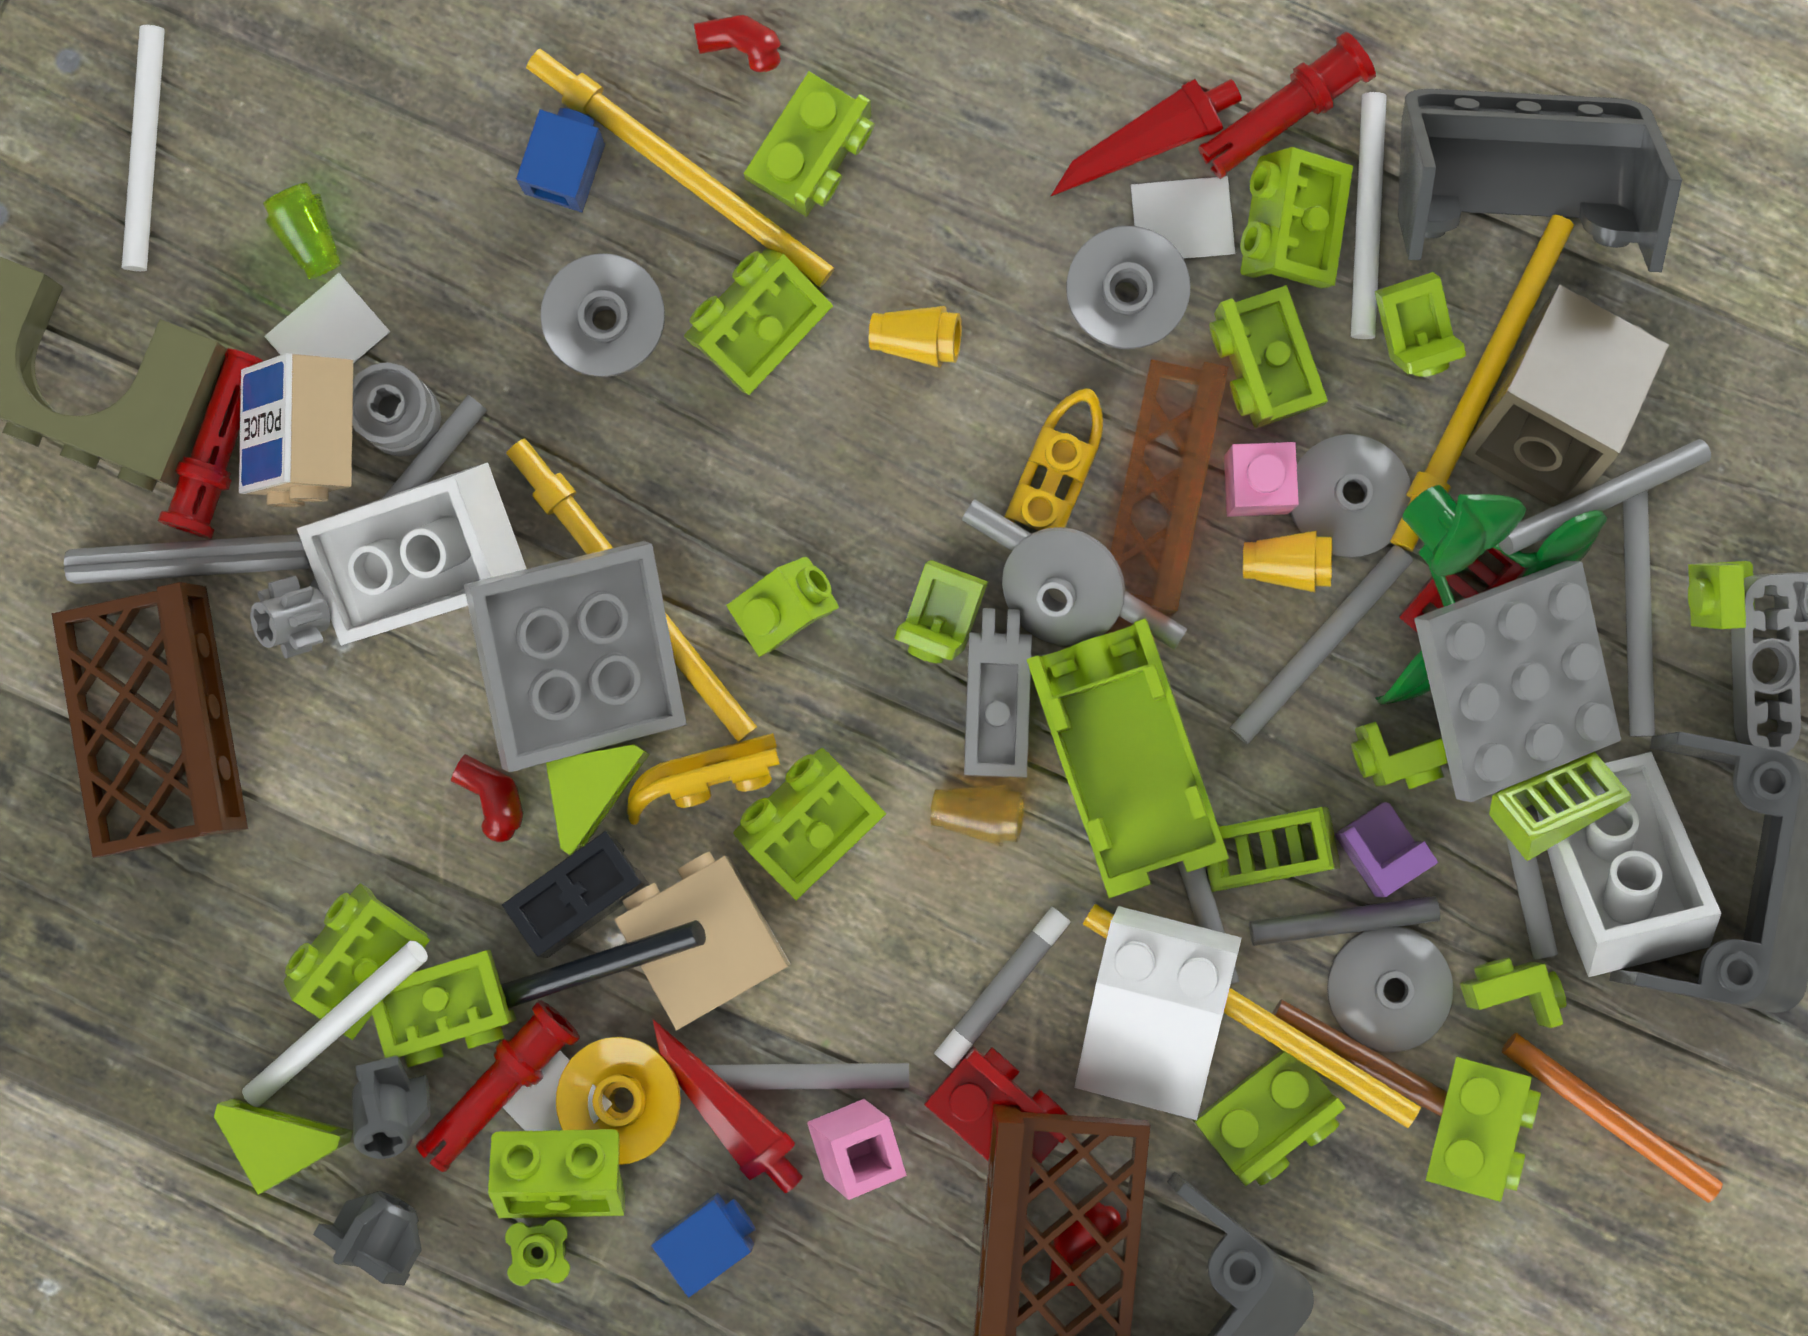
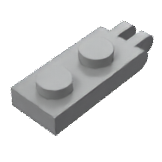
[964,608,1032,778]

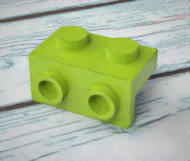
[1209,285,1328,429]
[1425,1056,1541,1202]

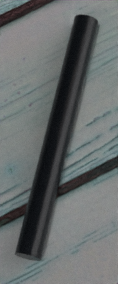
[501,920,706,1009]

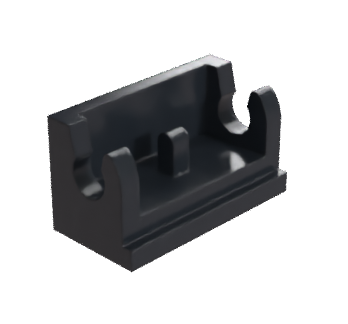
[502,831,650,958]

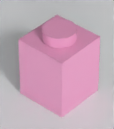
[1224,442,1299,517]
[807,1099,907,1200]

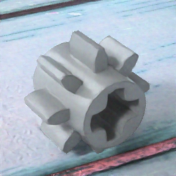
[250,576,330,658]

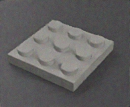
[464,541,687,772]
[1414,561,1621,802]

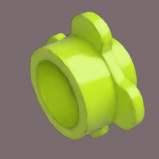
[505,1219,571,1286]

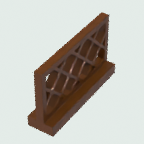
[51,582,248,858]
[973,1104,1150,1336]

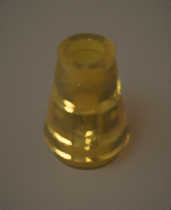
[930,785,1025,847]

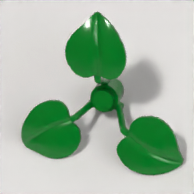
[1375,485,1607,705]

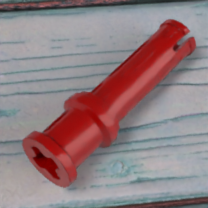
[1198,31,1376,179]
[158,348,263,539]
[416,1000,580,1172]

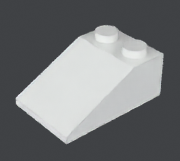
[297,462,527,646]
[1537,752,1721,977]
[1074,906,1242,1120]

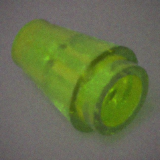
[263,182,342,280]

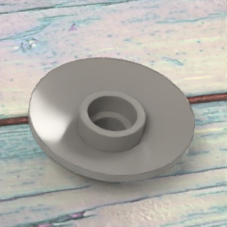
[1066,226,1191,349]
[541,254,665,377]
[1290,434,1411,558]
[1002,527,1125,646]
[1327,927,1453,1052]

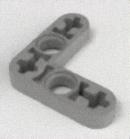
[1731,572,1808,754]

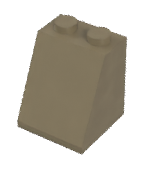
[1461,284,1669,507]

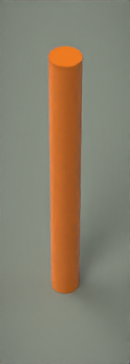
[1501,1032,1723,1203]

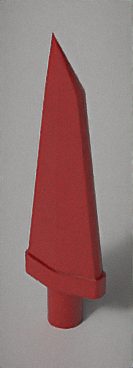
[1050,79,1242,197]
[653,1019,803,1193]

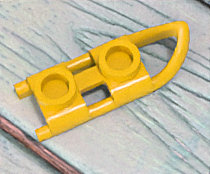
[1004,388,1103,531]
[627,733,780,825]

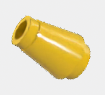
[869,306,962,368]
[1243,530,1332,592]

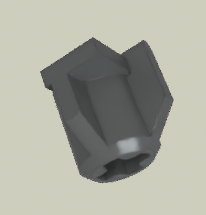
[352,1055,431,1159]
[313,1191,421,1286]

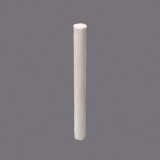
[122,25,165,271]
[1351,92,1387,339]
[242,941,428,1107]

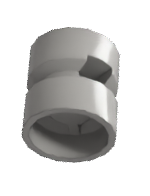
[352,362,442,457]

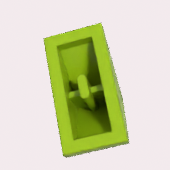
[546,744,650,856]
[214,1099,353,1195]

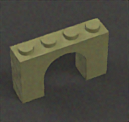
[0,257,227,492]

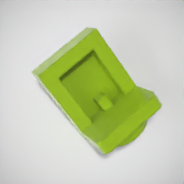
[1374,272,1466,377]
[726,557,839,657]
[894,560,988,663]
[1688,561,1755,629]
[1351,721,1448,789]
[1460,958,1567,1028]

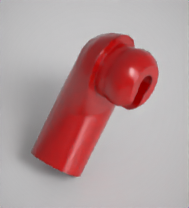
[694,15,781,72]
[451,754,524,842]
[1049,1202,1122,1286]

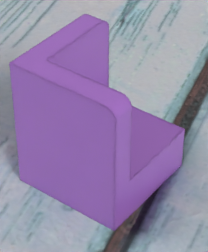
[1334,802,1439,897]

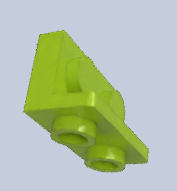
[743,71,875,217]
[1240,147,1353,289]
[684,249,833,395]
[733,748,887,901]
[284,883,430,1040]
[371,949,517,1068]
[1192,1050,1346,1186]
[488,1129,625,1218]

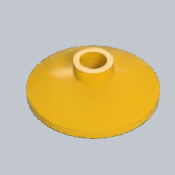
[556,1037,681,1165]

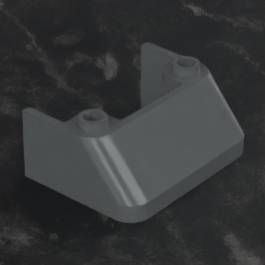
[1398,89,1682,273]
[1609,732,1808,1013]
[1167,1172,1314,1336]

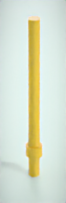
[526,49,835,288]
[1390,215,1575,552]
[506,438,757,742]
[1083,903,1421,1129]

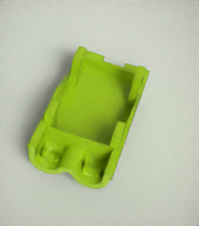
[1026,618,1229,898]

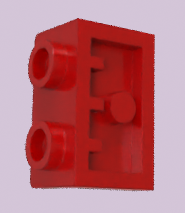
[924,1046,1068,1176]

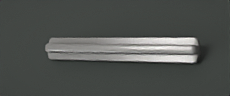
[64,534,311,584]

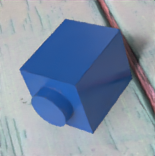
[516,108,605,213]
[651,1193,756,1298]

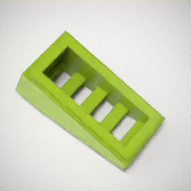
[1489,751,1632,861]
[1207,807,1340,892]

